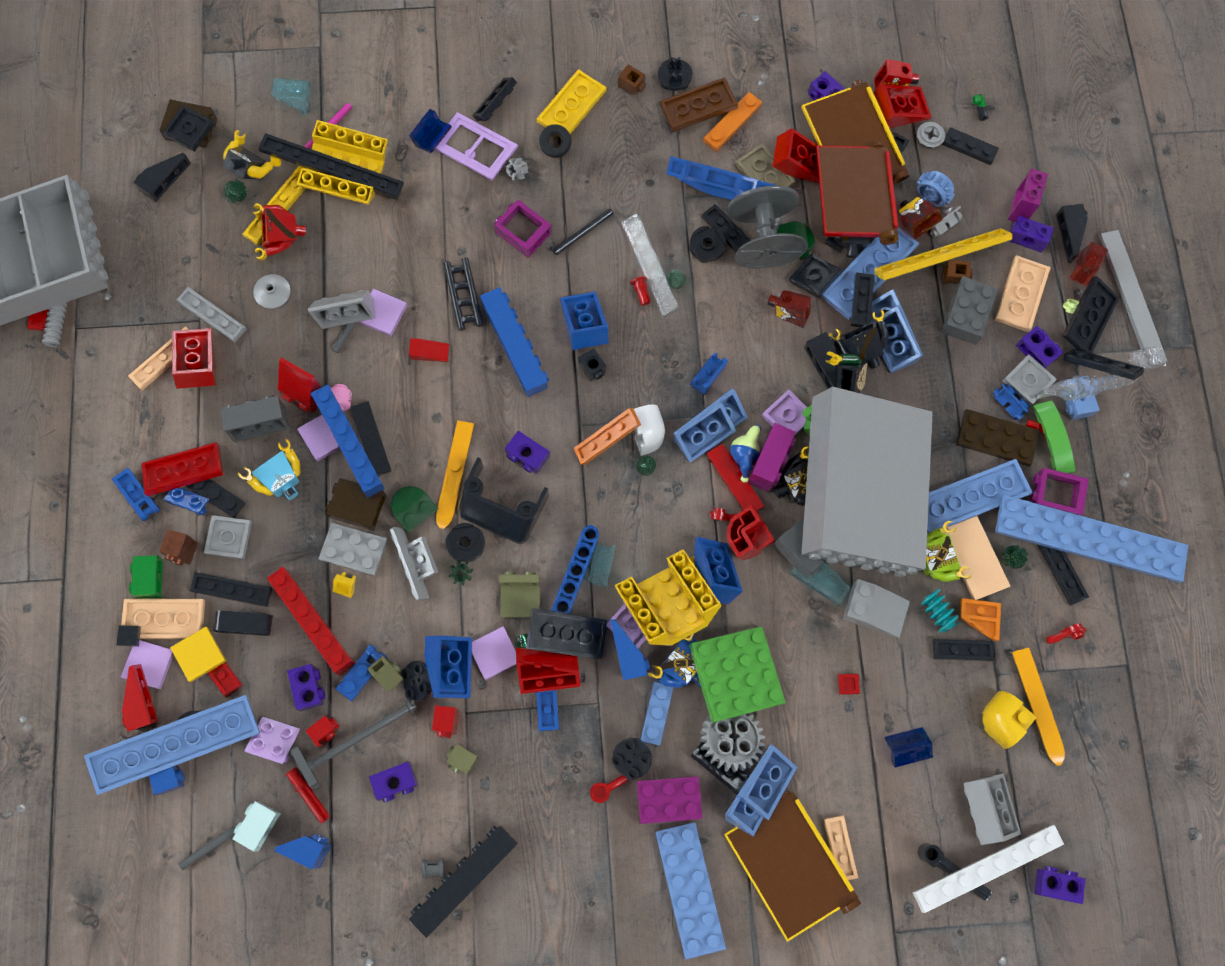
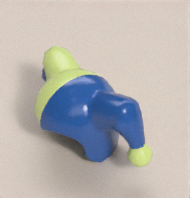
[730,425,761,483]

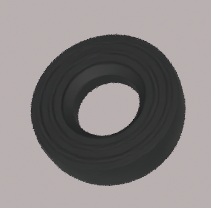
[539,124,572,158]

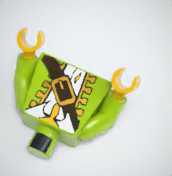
[923,521,972,582]

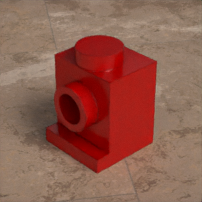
[305,715,340,748]

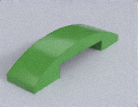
[1033,400,1075,474]

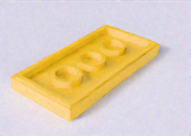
[537,69,607,139]

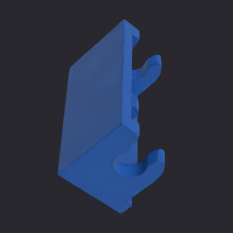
[690,352,728,395]

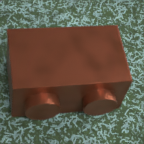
[159,529,198,566]

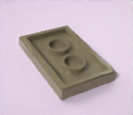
[734,143,796,187]

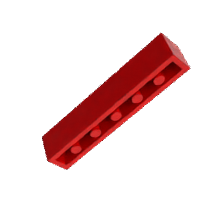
[267,566,355,675]

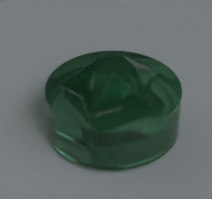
[666,270,686,289]
[637,456,656,476]

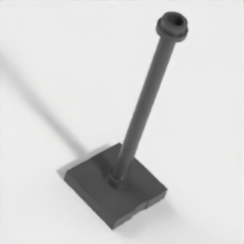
[290,700,418,790]

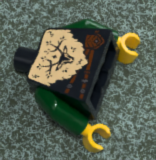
[825,352,867,393]

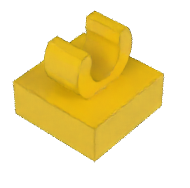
[333,572,356,598]

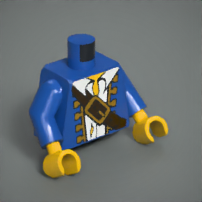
[648,634,701,688]

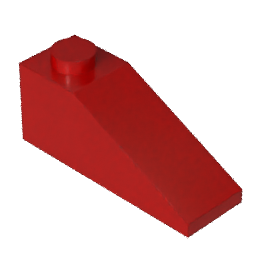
[122,664,159,732]

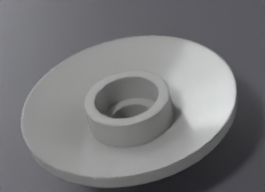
[253,274,291,309]

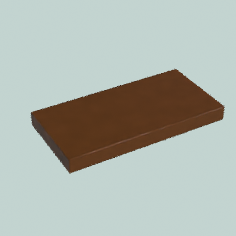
[659,77,738,132]

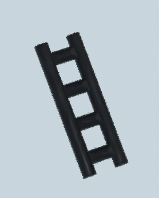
[443,257,484,331]

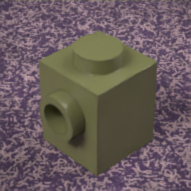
[368,656,403,692]
[446,744,479,775]

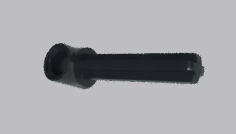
[918,843,992,901]

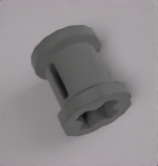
[422,858,445,879]

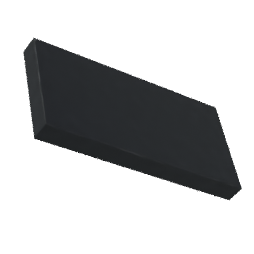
[1062,276,1120,353]
[526,608,607,659]

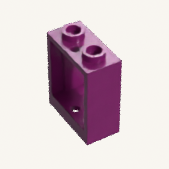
[1008,169,1048,222]
[494,200,552,258]
[1030,468,1089,516]

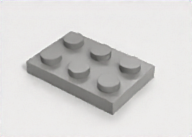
[319,523,388,577]

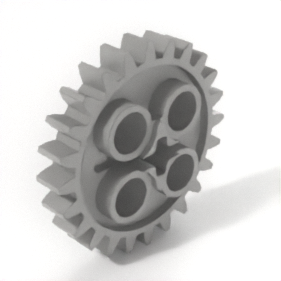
[699,714,765,772]

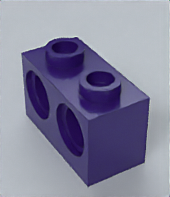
[808,71,845,101]
[1016,326,1063,368]
[287,664,326,712]
[1034,866,1086,904]

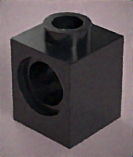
[578,348,606,381]

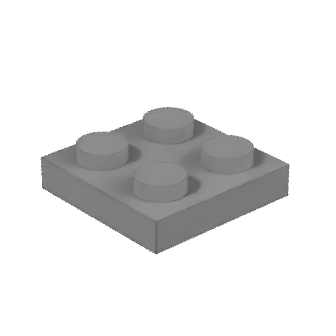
[1003,354,1057,406]
[204,515,252,560]

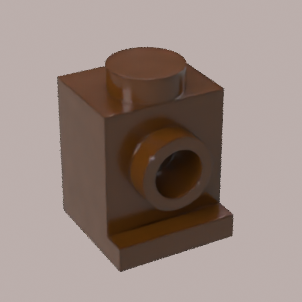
[618,64,646,95]
[943,259,973,284]

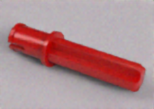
[285,767,330,823]

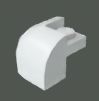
[634,404,665,456]

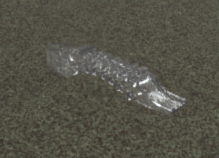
[1034,346,1167,401]

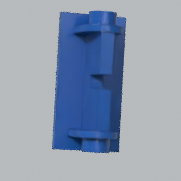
[993,384,1029,420]
[164,487,209,516]

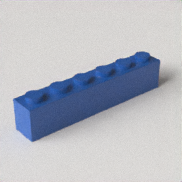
[480,287,549,397]
[311,385,385,498]

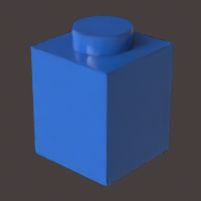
[149,766,185,795]

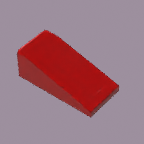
[409,338,449,362]

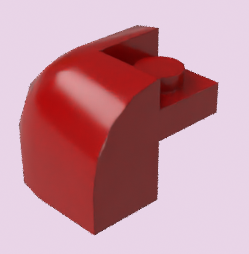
[726,505,776,560]

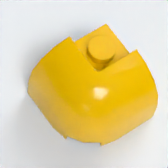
[982,691,1037,749]

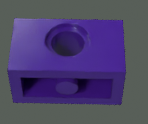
[1009,216,1054,253]
[505,430,550,474]
[369,762,419,803]

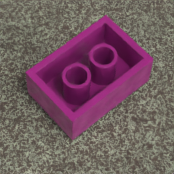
[748,422,797,492]
[636,776,703,824]

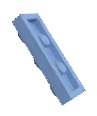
[641,682,673,746]

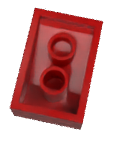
[873,84,932,128]
[772,128,819,183]
[172,328,216,389]
[278,357,321,413]

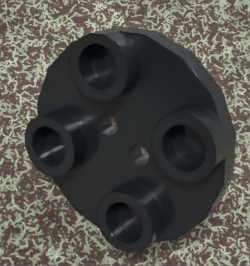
[658,57,693,91]
[401,660,432,701]
[611,737,653,780]

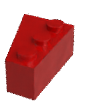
[515,647,581,694]

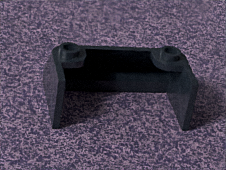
[457,457,549,544]

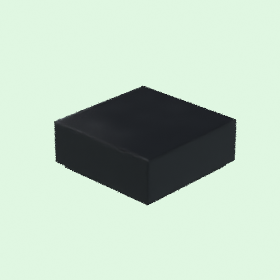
[116,625,141,647]

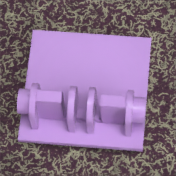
[244,717,300,764]

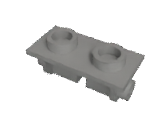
[924,206,962,237]

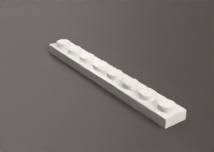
[913,825,1064,913]

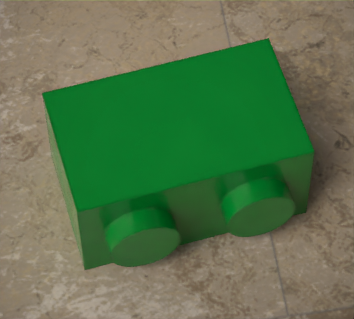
[129,555,163,599]

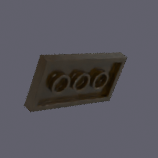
[956,409,1040,467]

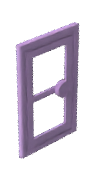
[431,112,518,180]

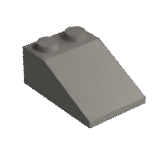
[842,579,910,638]

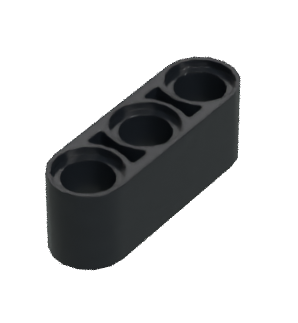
[212,611,273,636]

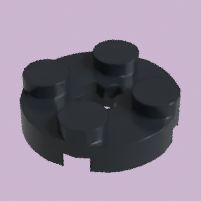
[689,226,726,263]
[446,523,485,563]

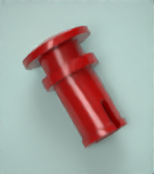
[630,276,652,306]

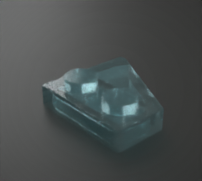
[271,78,311,115]

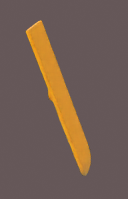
[436,420,474,529]
[1012,648,1065,766]

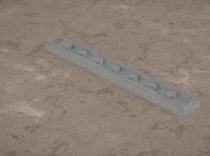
[1099,230,1167,367]

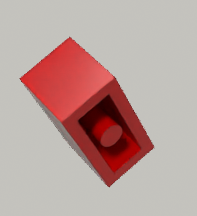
[432,705,459,738]

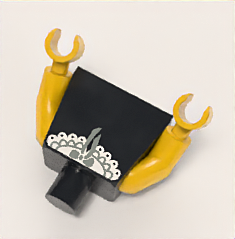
[223,130,282,179]

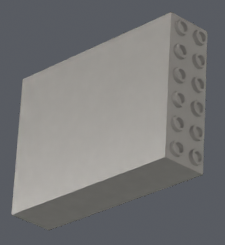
[0,175,108,326]
[801,387,932,577]

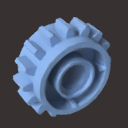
[916,171,955,207]

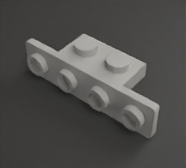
[390,527,439,600]

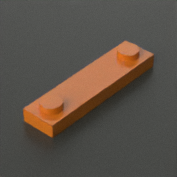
[703,92,762,152]
[574,408,641,465]

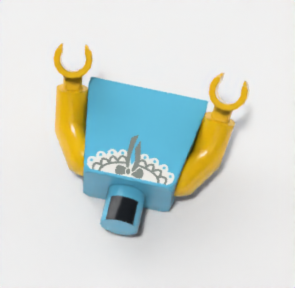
[238,438,300,500]

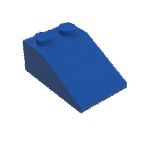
[560,291,609,350]
[694,537,743,604]
[610,619,650,680]
[424,635,472,698]

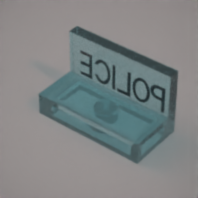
[588,544,616,587]

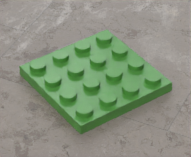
[689,626,786,723]

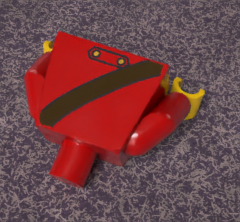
[253,203,306,261]

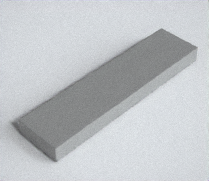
[176,287,247,343]

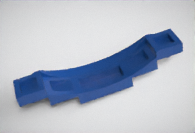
[666,156,776,200]

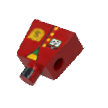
[874,59,919,91]

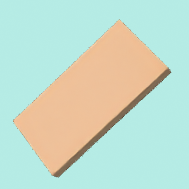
[994,255,1051,333]
[946,516,1010,600]
[121,599,205,639]

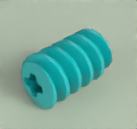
[921,588,961,633]

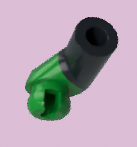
[972,94,988,121]

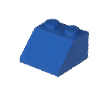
[274,834,332,869]

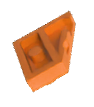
[959,598,1001,642]

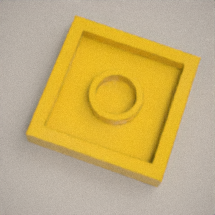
[170,627,227,682]

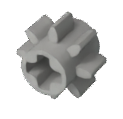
[506,157,528,181]

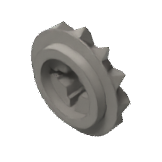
[916,122,945,149]

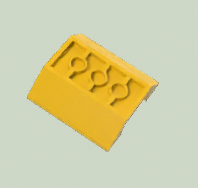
[296,120,388,205]
[614,549,721,645]

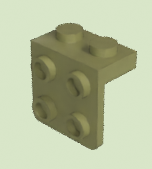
[499,571,540,618]

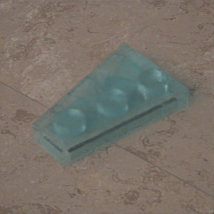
[789,563,850,606]

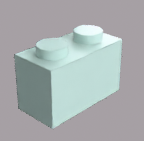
[233,801,281,851]

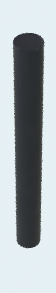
[553,208,614,255]

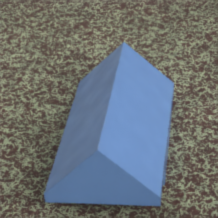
[870,289,923,373]
[673,388,748,462]
[725,745,797,836]

